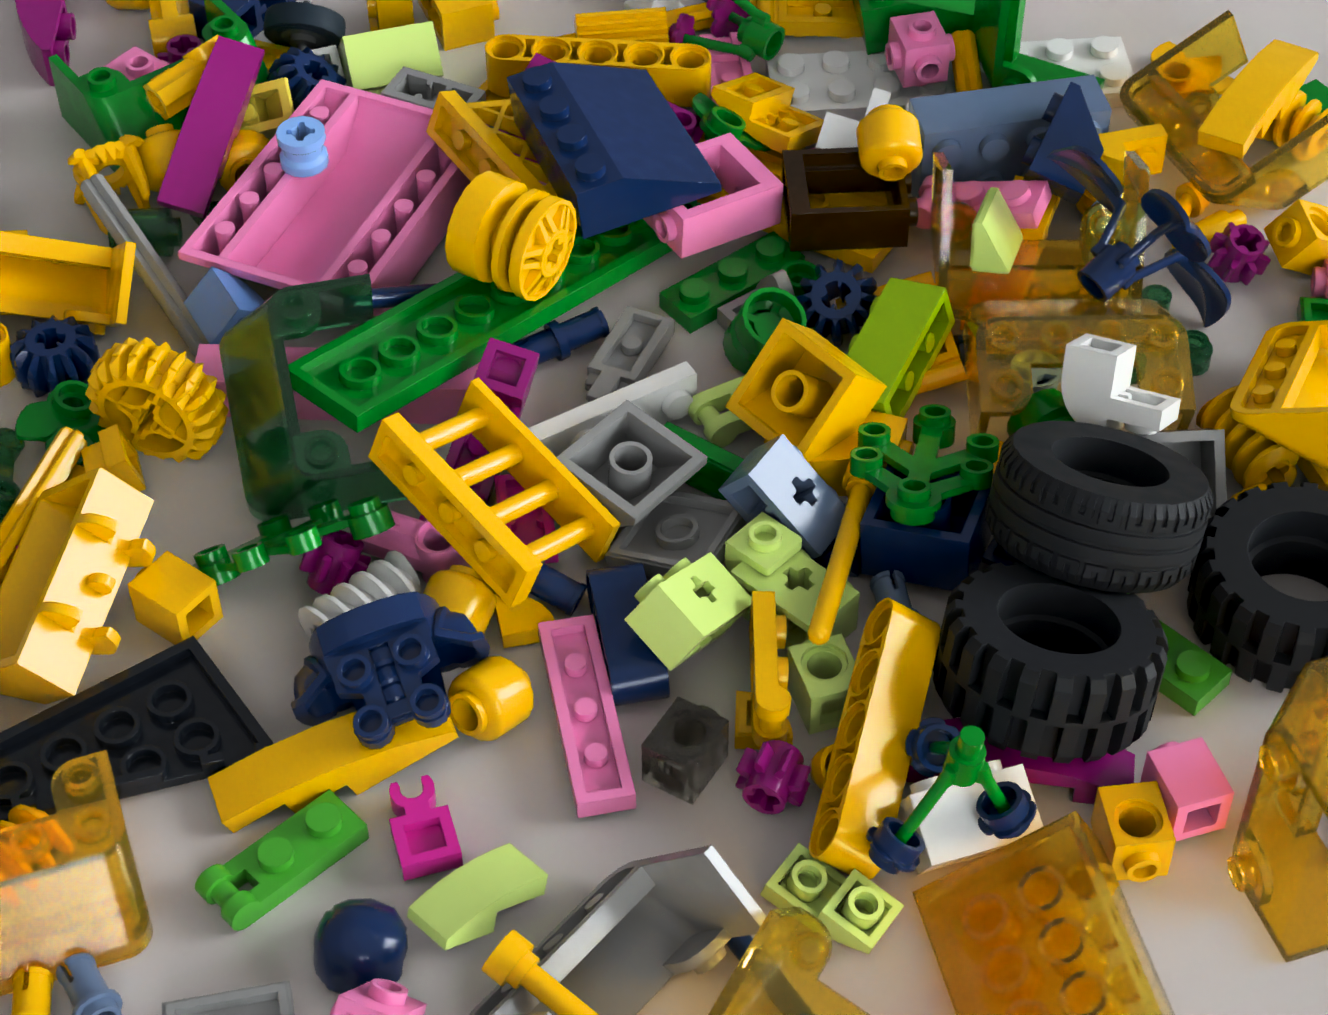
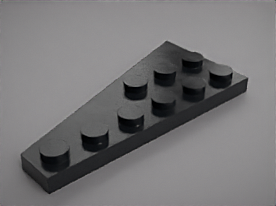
[0,636,274,822]

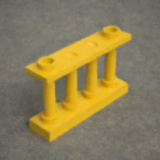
[368,377,621,608]

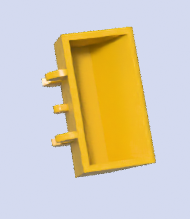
[0,467,156,704]

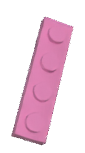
[538,614,636,818]

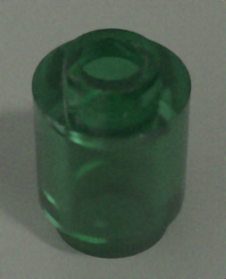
[108,208,183,257]

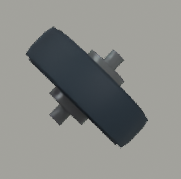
[263,1,346,51]

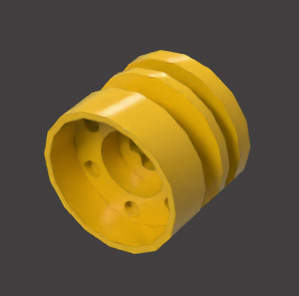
[445,171,577,301]

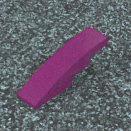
[156,36,265,219]

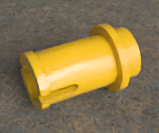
[11,966,54,1015]

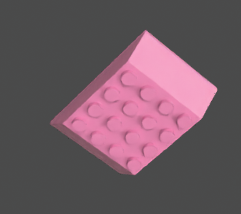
[178,79,490,316]

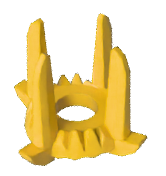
[67,134,154,236]

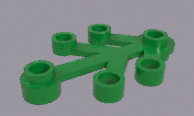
[849,404,999,526]
[192,494,395,586]

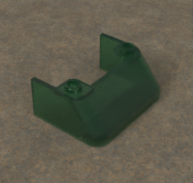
[219,274,407,521]

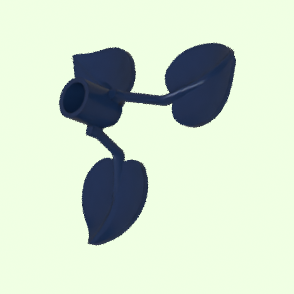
[1046,146,1231,327]

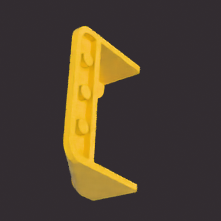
[1230,320,1328,471]

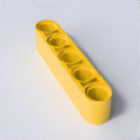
[485,34,711,107]
[809,597,941,880]

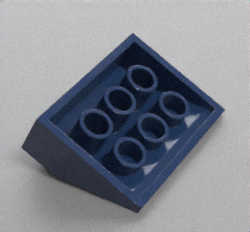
[507,62,722,239]

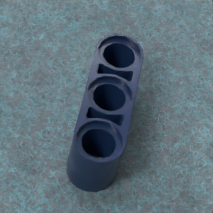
[586,562,670,706]

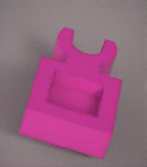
[389,775,463,881]

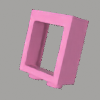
[643,132,784,259]

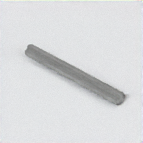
[80,174,209,358]

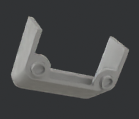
[469,845,773,1015]

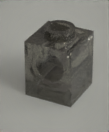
[641,696,729,805]

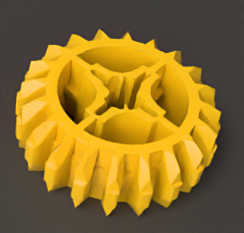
[85,337,229,463]

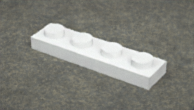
[506,361,697,474]

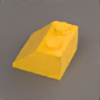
[725,318,887,462]

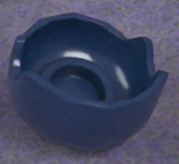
[314,898,408,994]

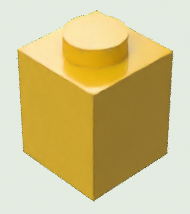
[127,551,223,645]

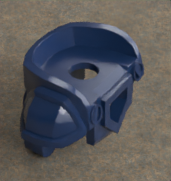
[290,591,490,749]

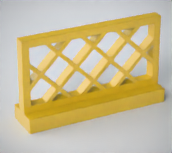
[426,90,558,197]

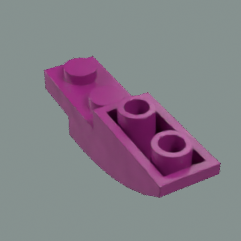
[15,0,76,86]

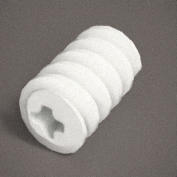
[298,550,421,640]

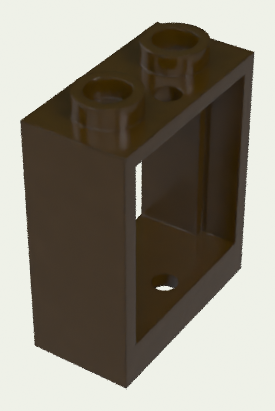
[781,147,918,252]

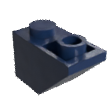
[1021,82,1104,205]

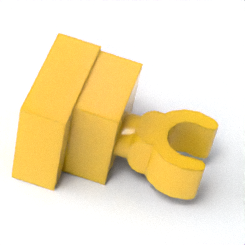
[66,424,146,492]

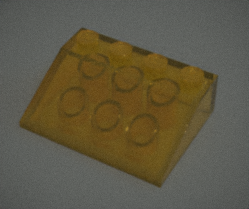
[912,810,1175,1015]

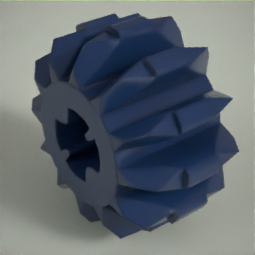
[266,46,346,111]
[796,258,877,348]
[10,315,100,398]

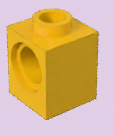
[1264,199,1328,275]
[1090,781,1176,882]

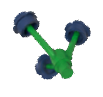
[866,717,1036,874]

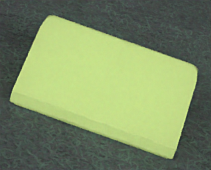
[970,187,1023,274]

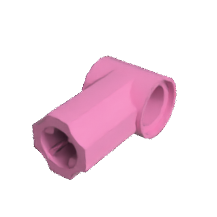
[361,510,470,584]

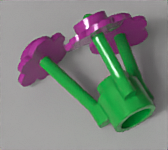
[668,0,785,62]

